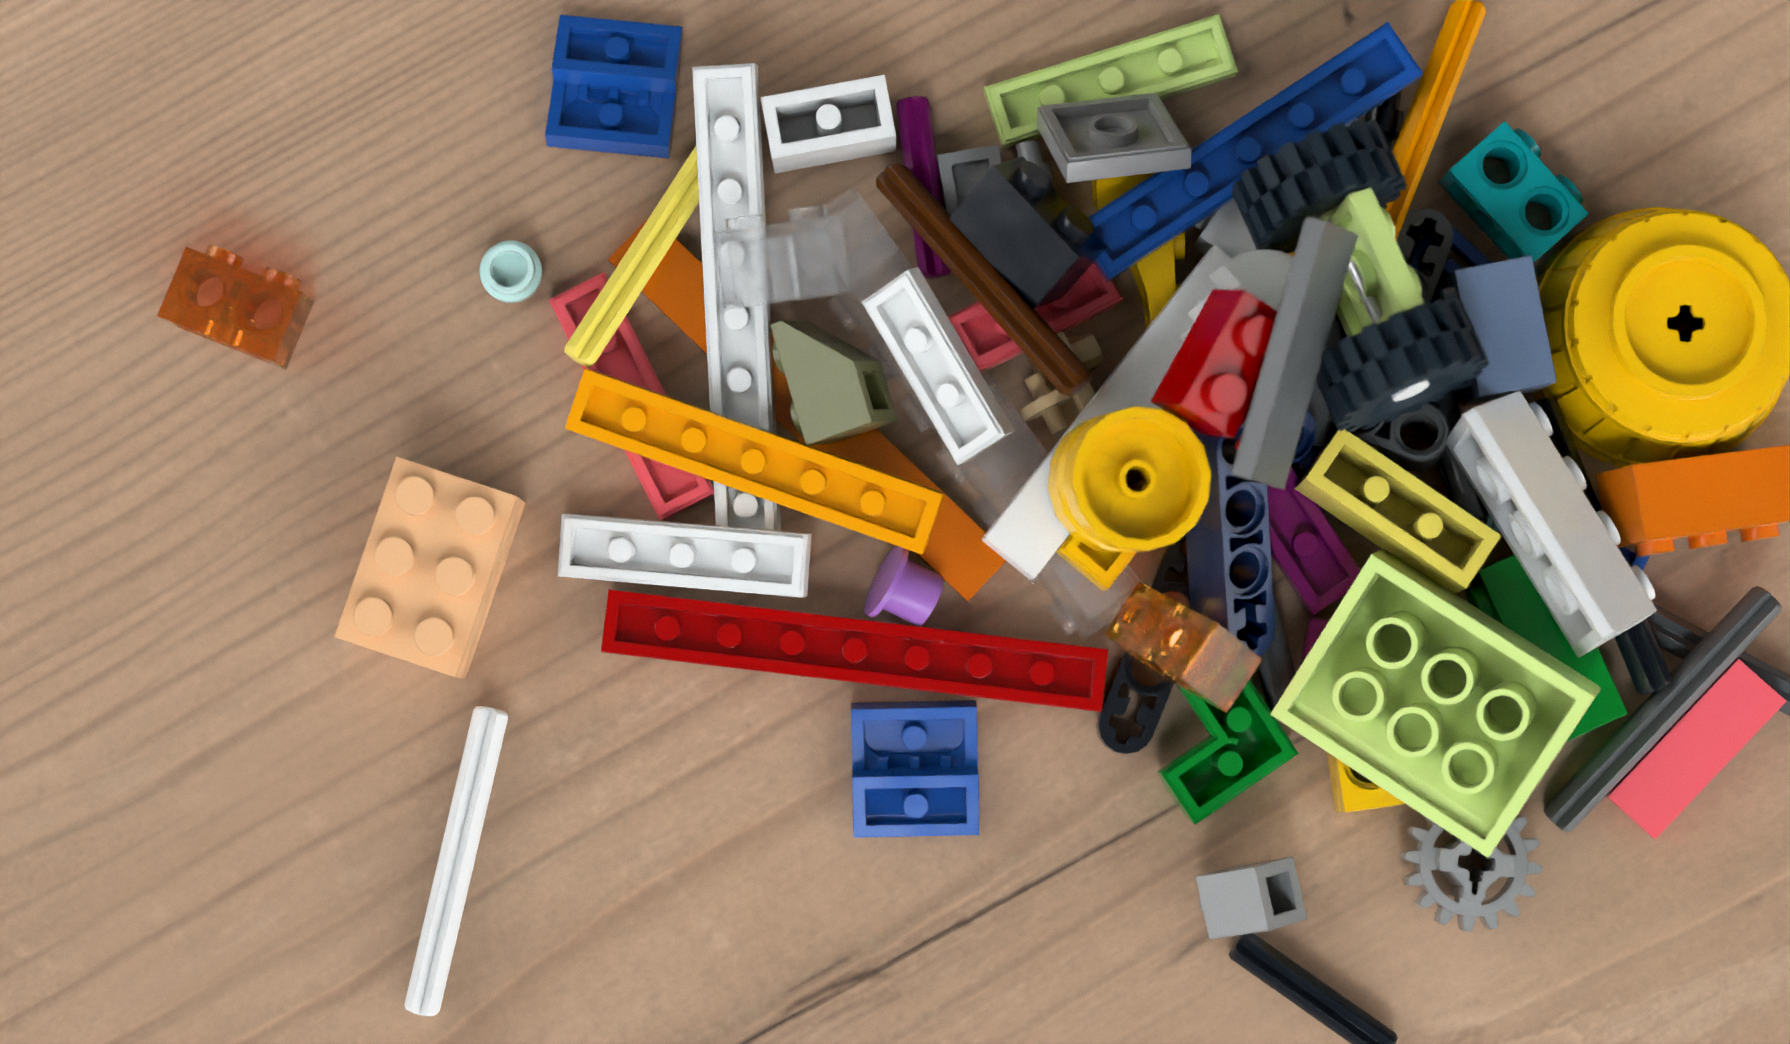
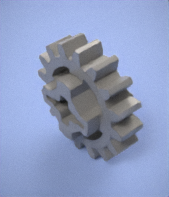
[1400,815,1542,932]

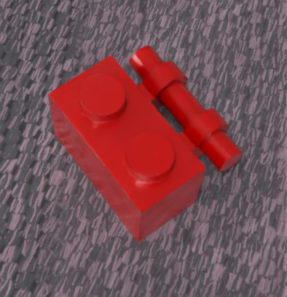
[1150,289,1278,450]

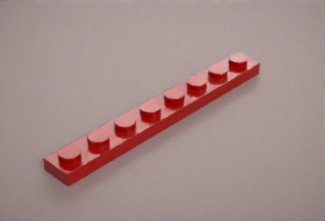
[601,589,1109,712]

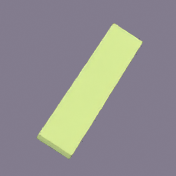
[984,14,1238,149]

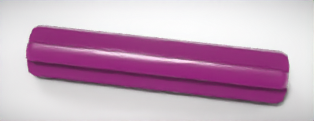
[896,96,951,279]

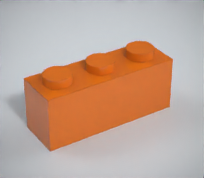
[1596,445,1790,557]

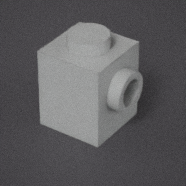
[1196,857,1307,939]

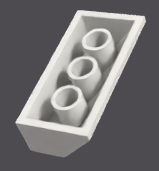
[1446,391,1657,658]

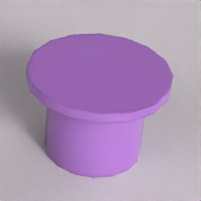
[864,545,944,627]

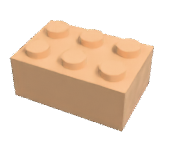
[334,456,526,680]

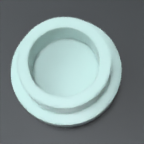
[480,240,543,303]

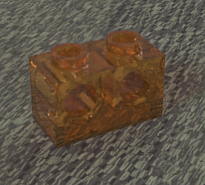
[157,244,314,370]
[1104,582,1263,713]

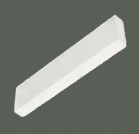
[558,513,812,598]

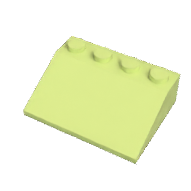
[1270,549,1602,858]

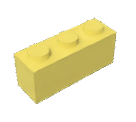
[1294,430,1501,594]

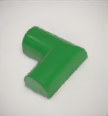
[1157,650,1299,825]

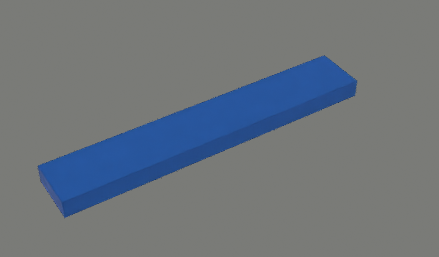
[1088,22,1423,282]

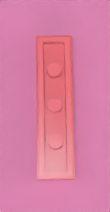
[549,272,714,521]

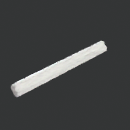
[404,706,508,1016]

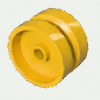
[1048,406,1211,553]

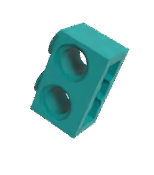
[1438,121,1589,263]

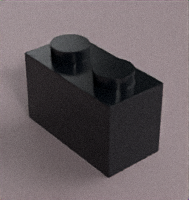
[949,157,1107,309]

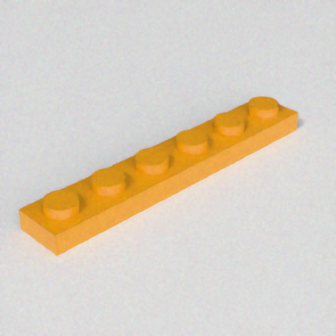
[564,368,945,554]

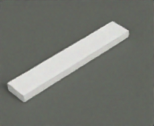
[981,245,1232,580]

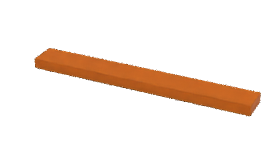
[608,216,1007,603]

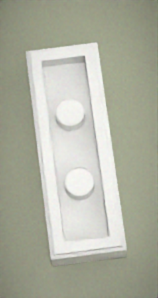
[862,267,1015,465]

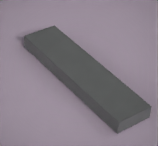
[1232,217,1358,489]

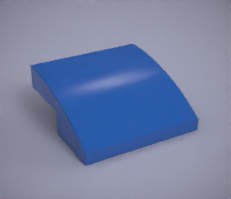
[545,15,683,159]
[851,700,979,838]

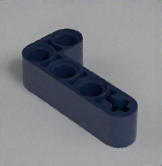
[1186,411,1316,660]

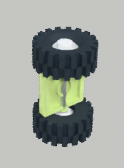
[1231,119,1489,432]

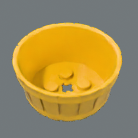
[1533,207,1790,468]

